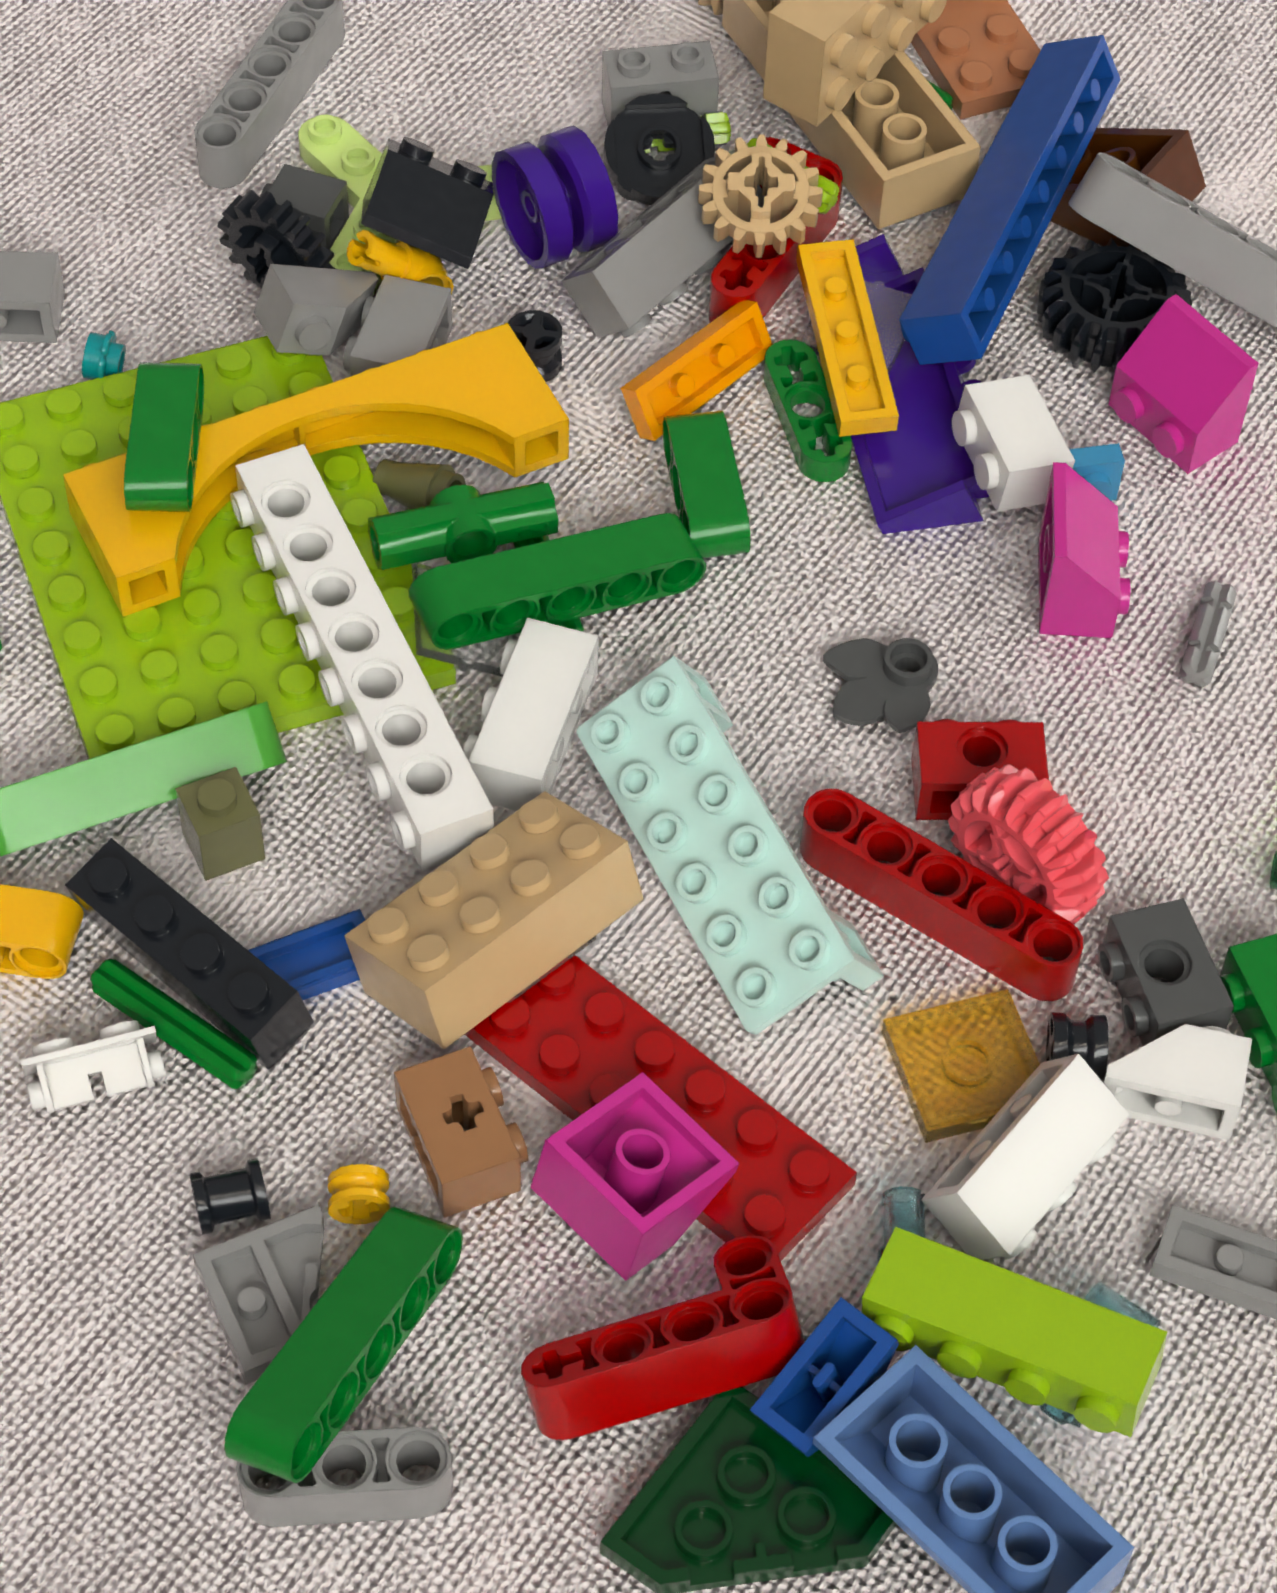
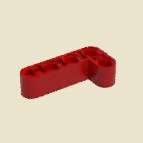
[708,137,843,323]
[521,1235,805,1440]

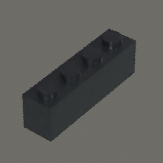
[65,838,314,1070]

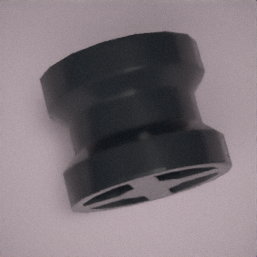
[508,310,562,382]
[1046,1012,1108,1082]

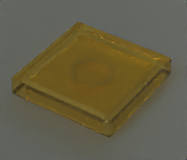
[881,989,1040,1143]

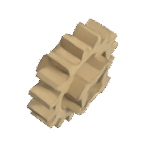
[698,134,823,258]

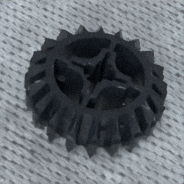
[1037,237,1192,373]

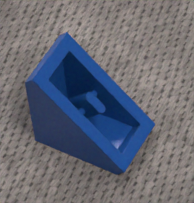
[750,1297,899,1457]

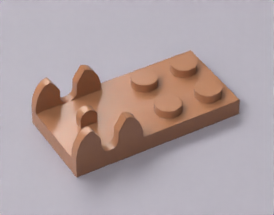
[911,0,1041,120]

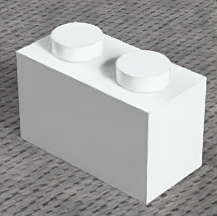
[952,374,1075,512]

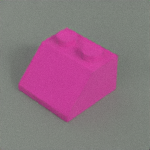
[1108,294,1259,474]
[1038,462,1131,638]
[530,1072,739,1281]

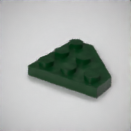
[600,1387,897,1593]

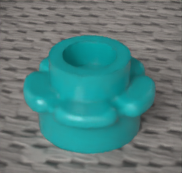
[82,330,126,379]

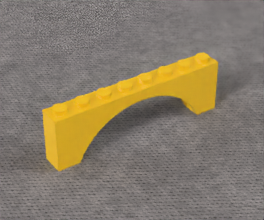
[63,323,569,617]

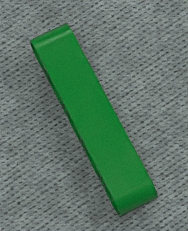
[408,513,706,650]
[224,1206,463,1484]

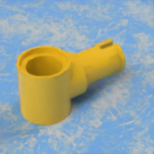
[347,230,454,295]

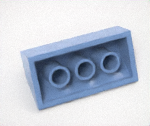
[813,1345,1134,1593]

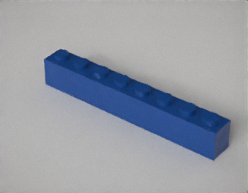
[899,35,1121,365]

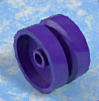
[492,125,618,269]

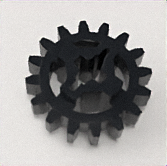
[217,190,336,289]

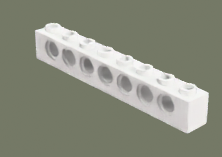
[230,444,494,871]

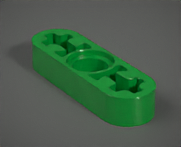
[763,339,852,482]

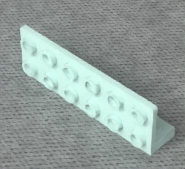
[576,656,884,1035]

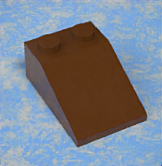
[1050,128,1206,251]

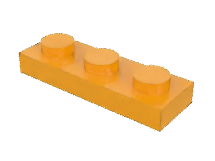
[620,300,773,441]

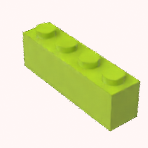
[862,1226,1167,1437]

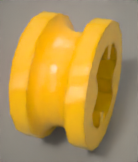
[327,1164,390,1225]

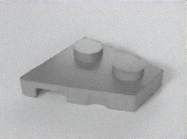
[193,1204,324,1384]

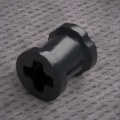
[189,1158,271,1235]

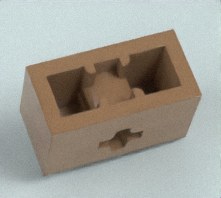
[394,1046,529,1218]

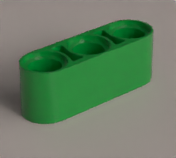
[124,362,204,512]
[663,411,751,558]

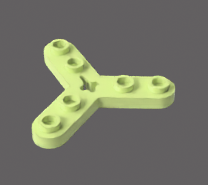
[298,115,502,296]

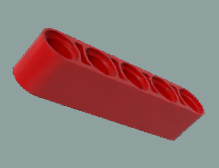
[800,789,1083,1001]

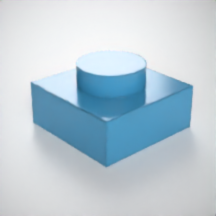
[1070,443,1125,501]

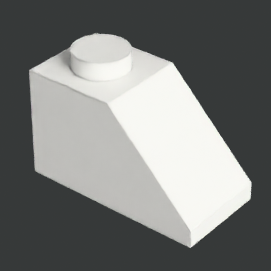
[1103,1024,1252,1141]

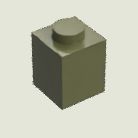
[175,767,265,881]

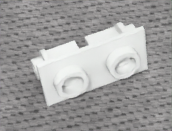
[20,1020,166,1114]

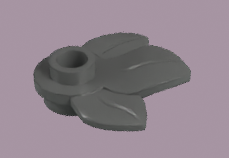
[823,638,938,733]

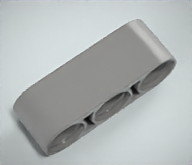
[236,1427,453,1527]

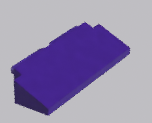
[851,234,989,534]

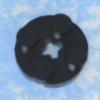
[603,94,715,205]

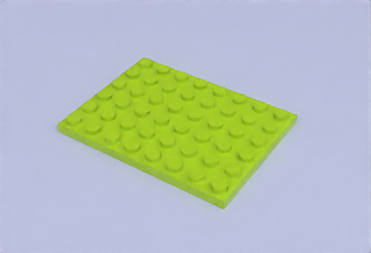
[0,336,456,759]

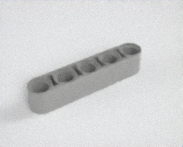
[194,0,345,189]
[1068,152,1277,328]

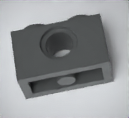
[1098,898,1234,1046]

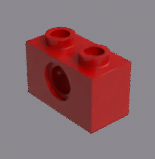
[911,719,1049,820]

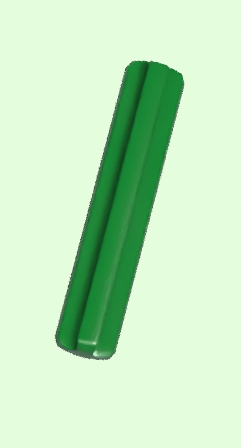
[90,959,258,1089]

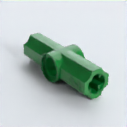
[368,482,559,570]

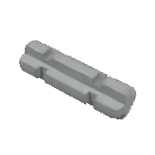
[1179,580,1237,687]

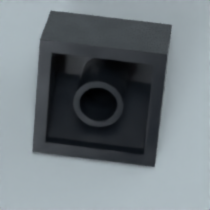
[361,137,494,269]

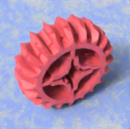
[948,764,1109,925]

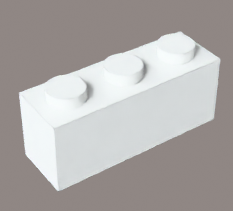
[463,618,598,811]
[921,1054,1130,1260]

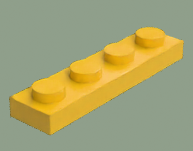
[796,239,899,437]

